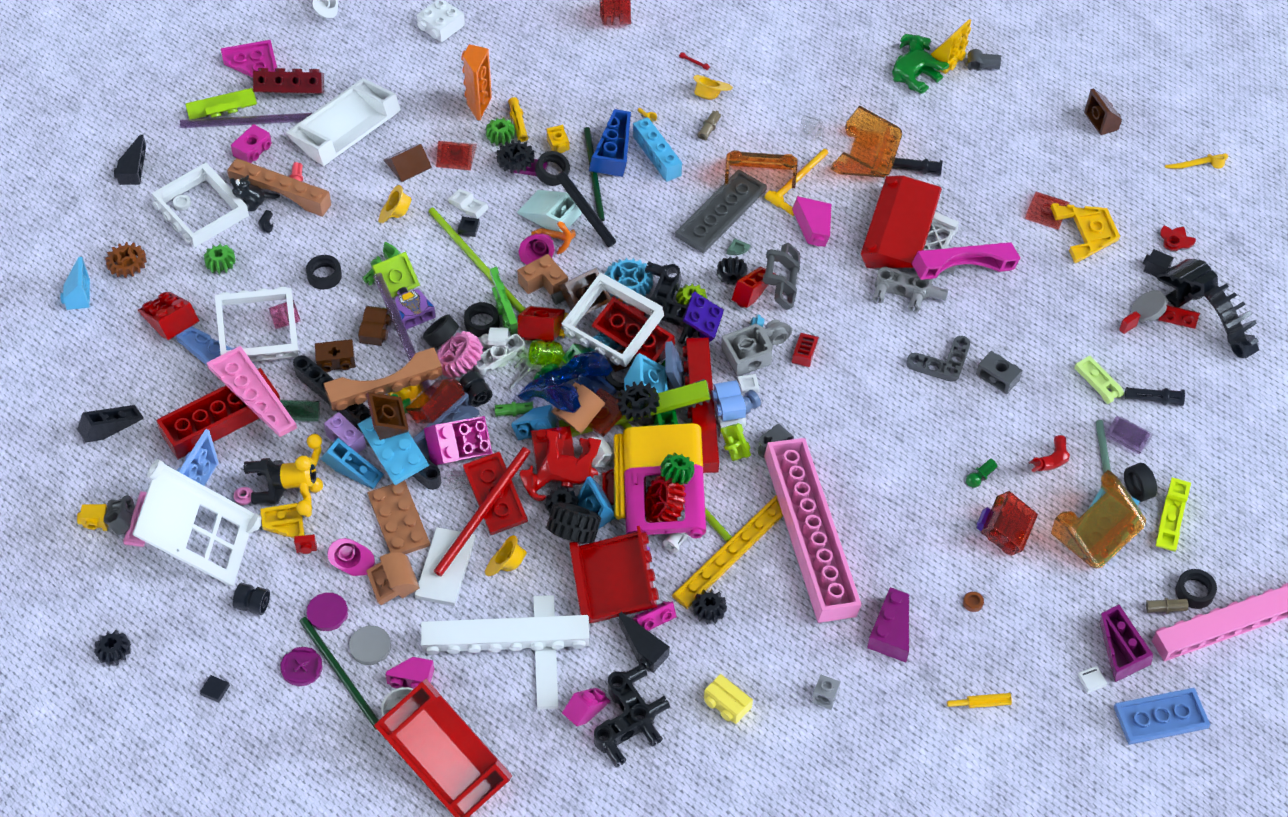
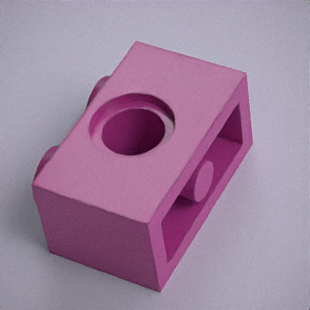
[231,124,272,163]

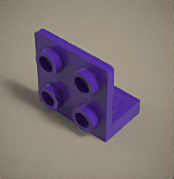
[683,292,724,342]

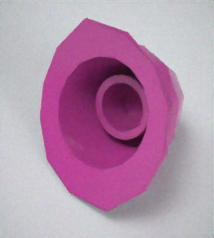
[518,233,555,265]

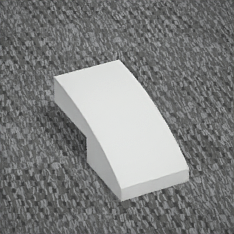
[448,189,489,219]

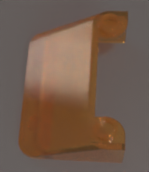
[830,106,902,178]
[725,150,798,189]
[1051,470,1146,568]

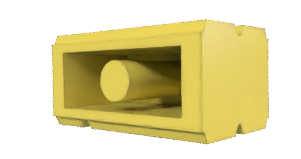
[704,674,753,724]

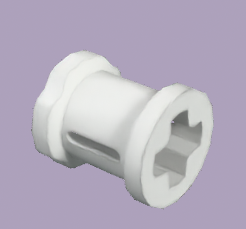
[663,533,688,553]

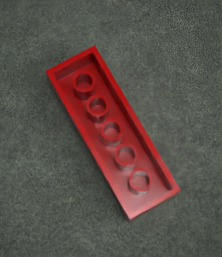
[156,368,281,460]

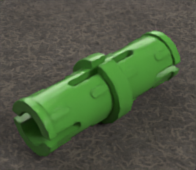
[494,401,533,417]

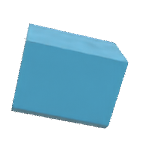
[577,476,616,529]

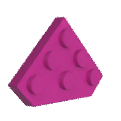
[221,40,277,78]

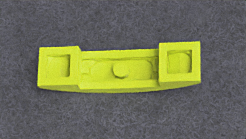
[1156,477,1191,552]

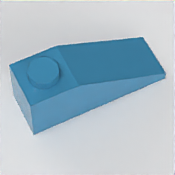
[320,438,384,489]

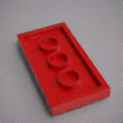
[463,451,528,536]

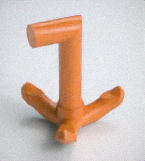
[531,221,576,254]

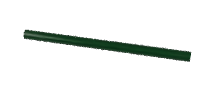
[584,127,605,221]
[299,617,379,730]

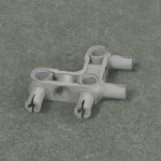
[872,249,956,312]

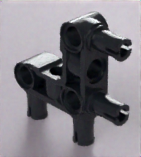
[645,261,698,345]
[594,664,670,768]

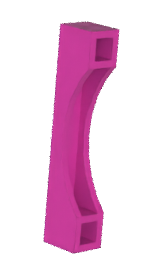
[912,242,1020,280]

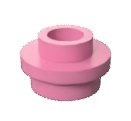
[234,487,253,505]

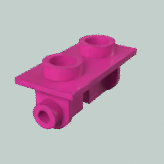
[632,601,676,631]

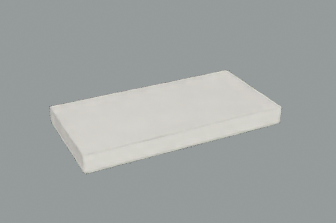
[415,527,476,606]

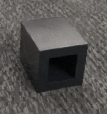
[1143,249,1174,277]

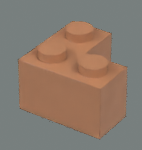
[517,254,568,295]

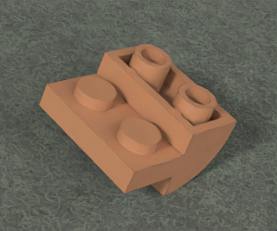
[551,382,605,433]
[366,552,420,605]

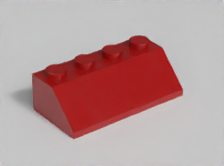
[591,297,675,363]

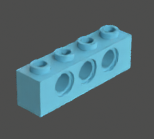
[633,117,682,182]

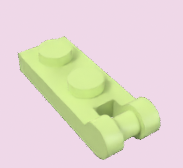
[1074,356,1124,404]

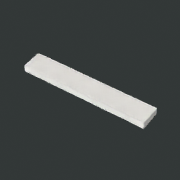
[534,595,558,710]

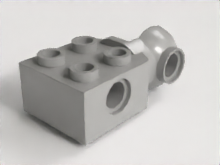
[722,319,793,376]

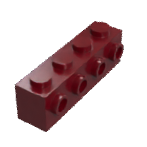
[253,68,324,93]

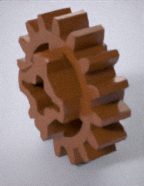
[105,242,147,278]

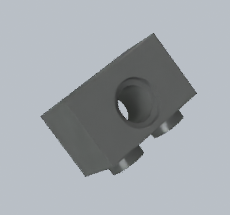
[976,351,1022,394]

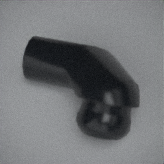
[258,210,274,233]

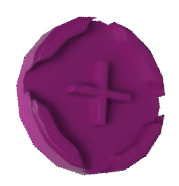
[306,592,348,631]
[280,647,323,687]

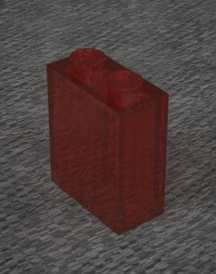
[405,379,465,423]
[981,491,1038,556]

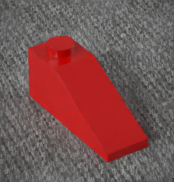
[731,266,775,308]

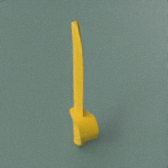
[1165,153,1228,169]

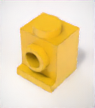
[546,125,570,153]
[77,504,108,531]

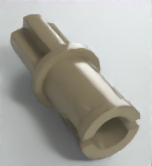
[697,111,721,141]
[1146,598,1189,614]

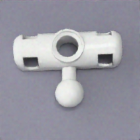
[474,334,525,376]

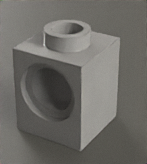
[812,674,841,710]

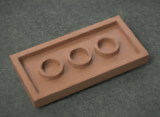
[367,480,430,554]

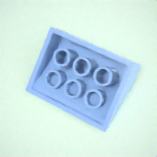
[177,429,219,486]

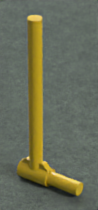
[764,148,828,216]

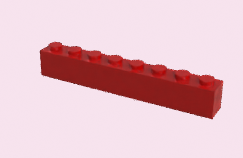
[682,338,719,473]

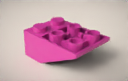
[424,416,493,466]

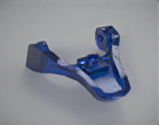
[517,351,613,413]

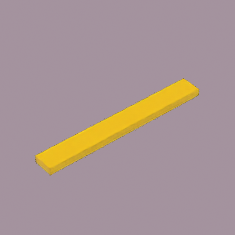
[672,495,783,609]

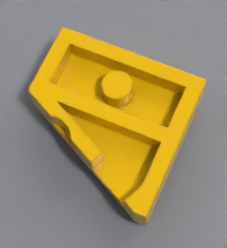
[260,503,305,538]

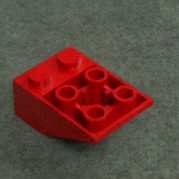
[138,292,200,340]

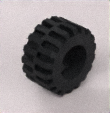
[546,503,601,544]

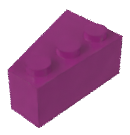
[867,587,909,663]
[1100,604,1153,682]

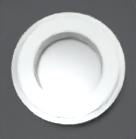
[172,195,191,211]

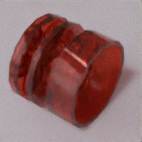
[600,0,631,25]

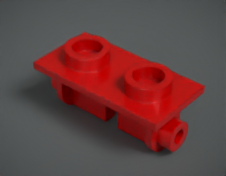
[1158,305,1200,329]

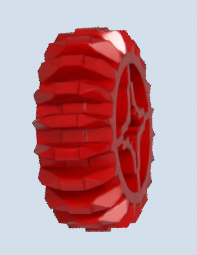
[644,476,686,523]

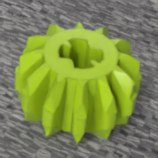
[676,283,707,305]

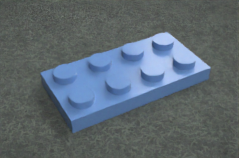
[1114,687,1210,745]

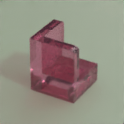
[269,300,301,329]

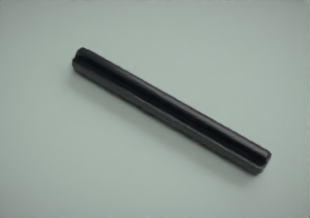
[556,171,616,247]

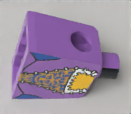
[394,287,436,330]

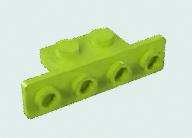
[185,88,257,120]

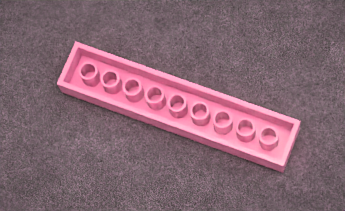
[764,438,862,623]

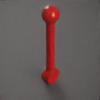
[679,52,710,70]

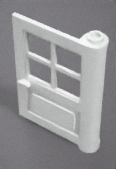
[132,459,262,586]

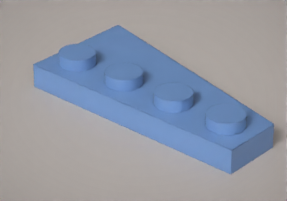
[176,326,254,367]

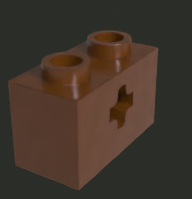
[315,339,356,372]

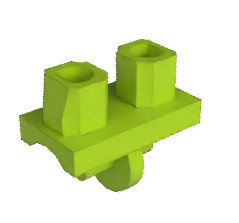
[720,423,751,461]

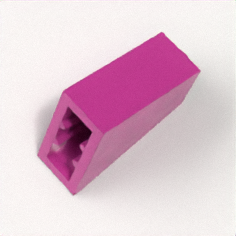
[792,196,832,247]

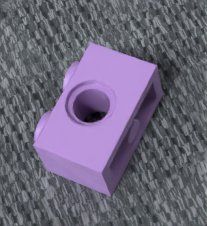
[324,412,366,453]

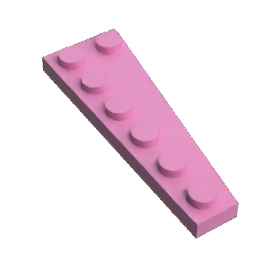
[207,346,297,437]

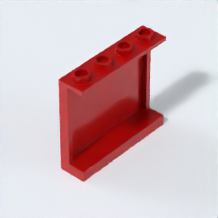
[569,525,659,624]

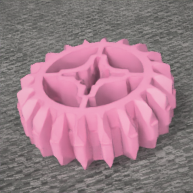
[437,331,483,379]

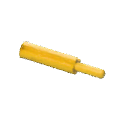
[947,692,1012,708]

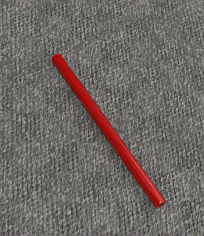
[434,447,531,577]

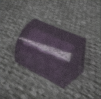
[1105,415,1153,455]

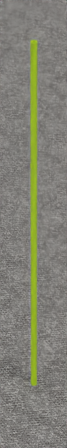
[428,207,732,542]

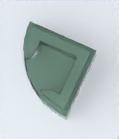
[726,239,751,255]

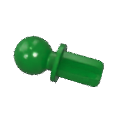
[966,459,998,488]

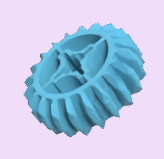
[605,257,653,302]

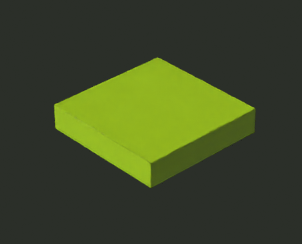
[371,252,420,300]

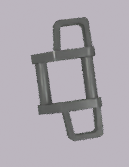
[763,243,800,310]

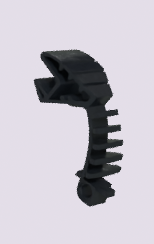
[1157,259,1259,358]

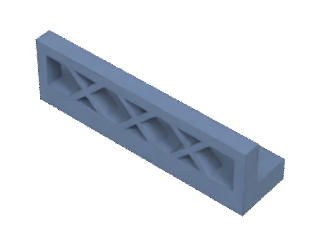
[413,392,480,460]

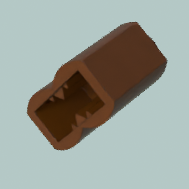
[358,306,392,346]

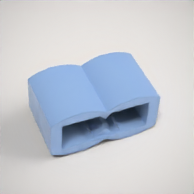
[711,380,746,421]

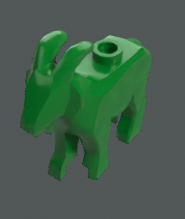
[892,34,949,94]

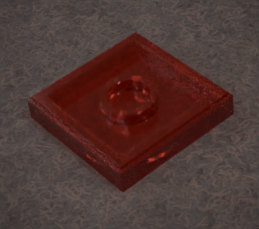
[1025,191,1070,230]
[588,388,628,437]

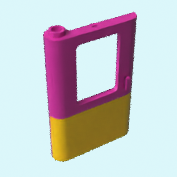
[623,423,706,538]

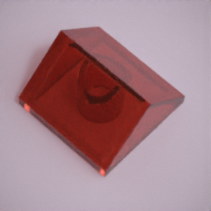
[436,140,477,171]

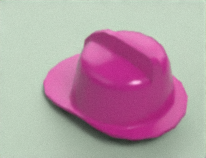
[327,538,375,576]

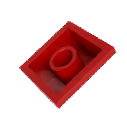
[518,306,565,342]
[531,426,575,472]

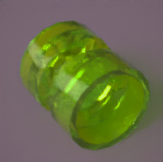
[528,340,563,366]

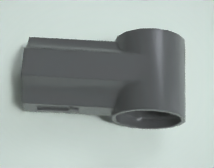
[968,49,1001,71]

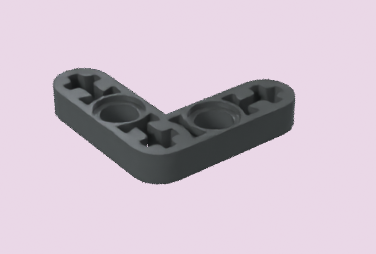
[907,336,970,382]

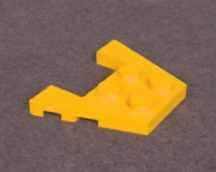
[1050,203,1120,263]

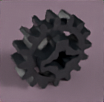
[496,140,535,173]
[617,381,660,422]

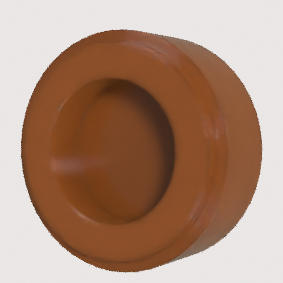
[963,592,984,612]

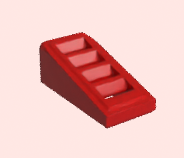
[792,333,819,367]

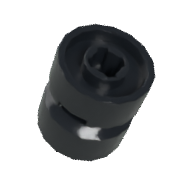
[459,371,493,407]
[233,582,270,615]

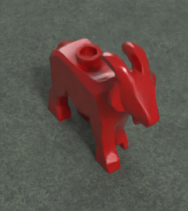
[519,430,601,501]

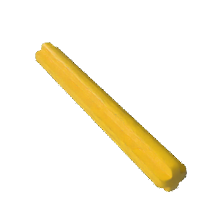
[613,433,625,520]

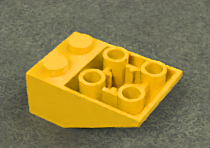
[931,19,971,74]

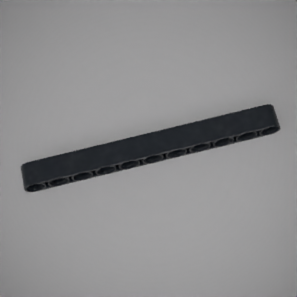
[293,355,442,490]

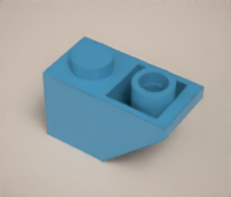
[511,405,558,440]

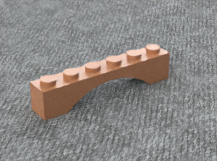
[227,158,331,217]
[324,347,442,411]

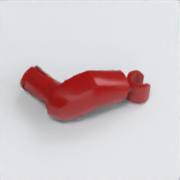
[1028,435,1070,472]

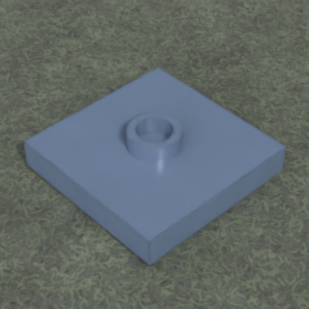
[665,341,684,389]

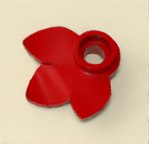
[1160,225,1196,251]

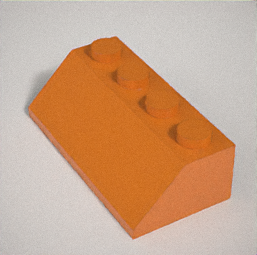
[461,44,492,121]

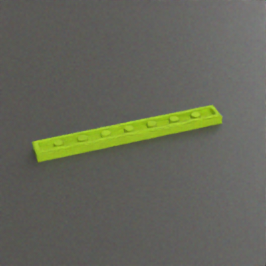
[558,380,710,437]

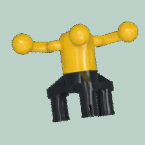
[243,434,323,517]

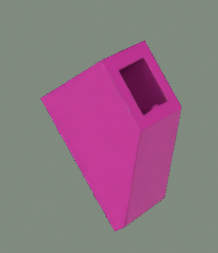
[386,657,435,689]
[562,688,611,726]

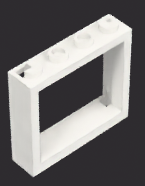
[152,163,249,247]
[562,272,664,367]
[215,287,299,362]

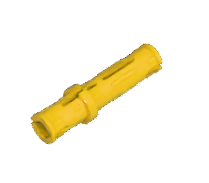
[508,97,528,142]

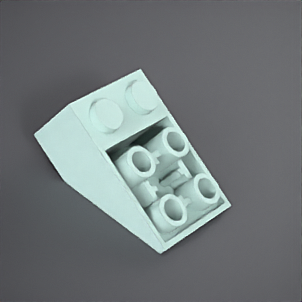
[517,190,582,232]

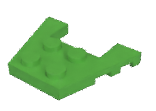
[490,266,518,335]

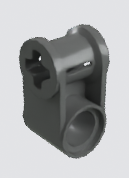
[758,424,794,458]
[104,495,134,535]

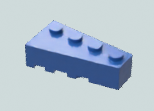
[589,109,631,177]

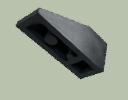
[114,134,147,185]
[77,405,144,442]
[619,612,670,673]

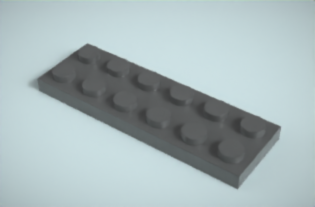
[675,169,767,254]

